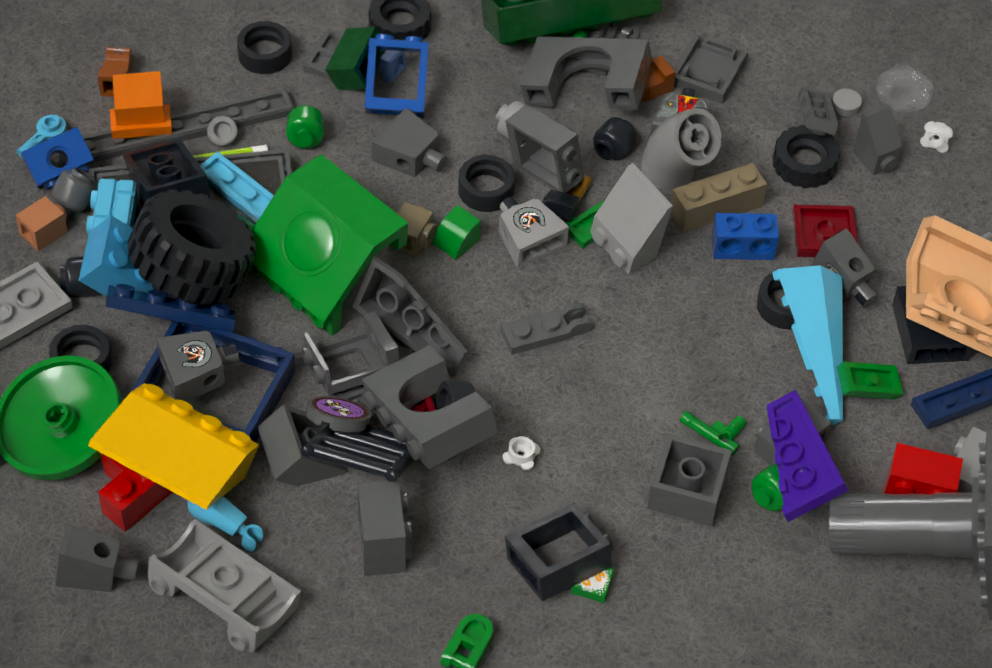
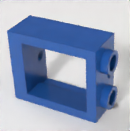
[365,34,428,117]

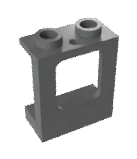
[301,311,399,395]

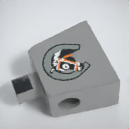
[499,196,569,268]

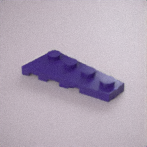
[767,390,849,522]

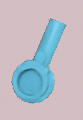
[17,115,67,159]

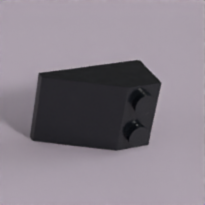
[122,139,211,205]

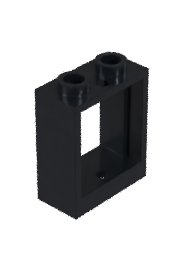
[505,503,614,602]

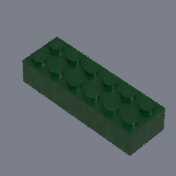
[481,0,663,45]

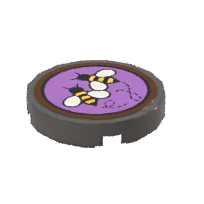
[306,396,372,433]

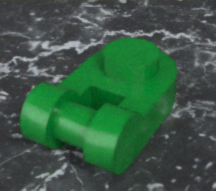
[440,614,493,668]

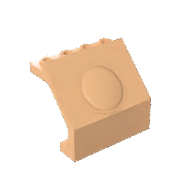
[906,215,992,357]

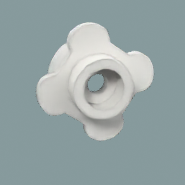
[920,121,953,153]
[503,436,540,470]

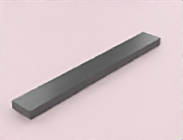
[59,88,294,167]

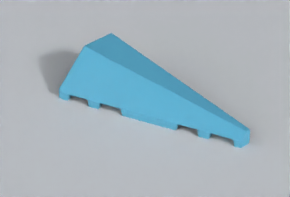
[773,265,843,425]

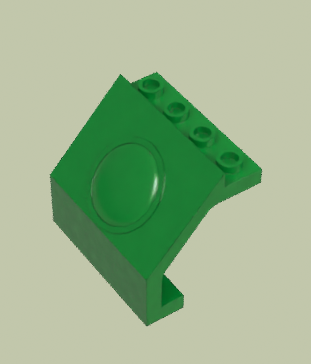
[249,154,408,336]

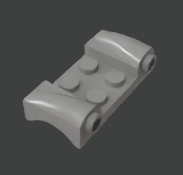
[148,519,301,653]

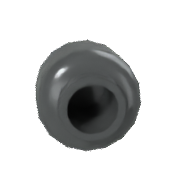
[51,167,97,215]

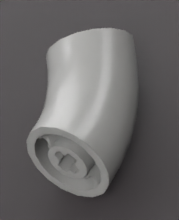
[640,108,722,190]

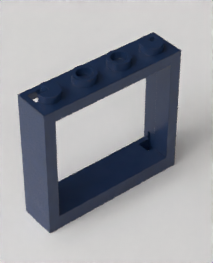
[131,321,295,443]

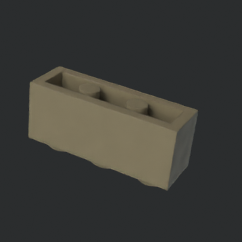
[671,163,767,233]

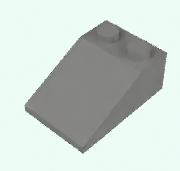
[590,163,673,275]

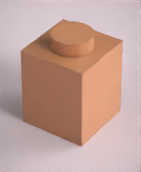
[15,196,68,251]

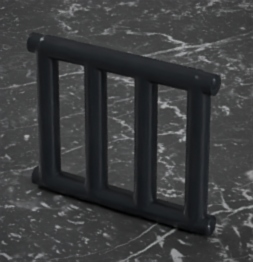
[301,423,415,482]

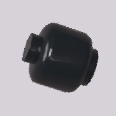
[593,117,637,161]
[60,256,99,297]

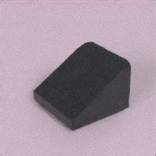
[542,189,580,222]

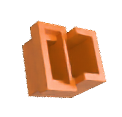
[110,71,172,139]

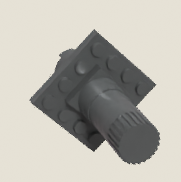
[829,429,992,620]

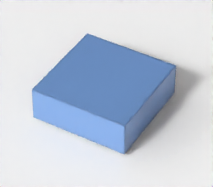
[380,50,407,83]

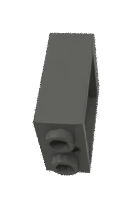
[505,104,585,193]

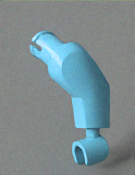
[187,497,263,552]

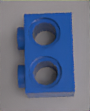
[711,213,779,260]

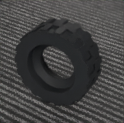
[369,0,431,41]
[772,125,840,189]

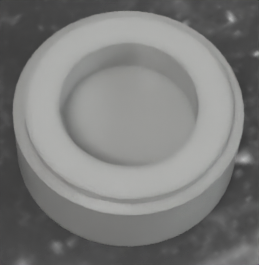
[832,89,862,117]
[207,116,238,147]

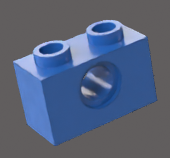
[21,127,94,190]

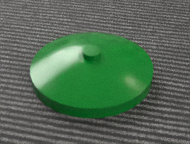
[0,355,122,480]

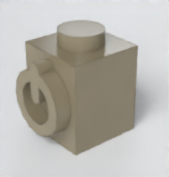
[389,202,438,256]

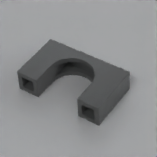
[520,37,653,110]
[362,345,498,469]

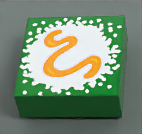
[571,568,614,603]

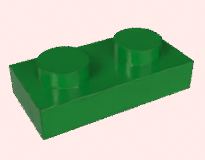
[837,361,903,400]

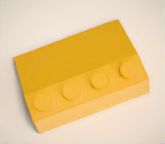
[88,383,259,510]

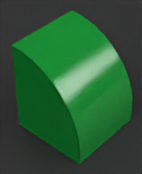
[433,205,481,260]

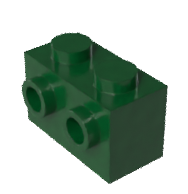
[325,27,386,90]

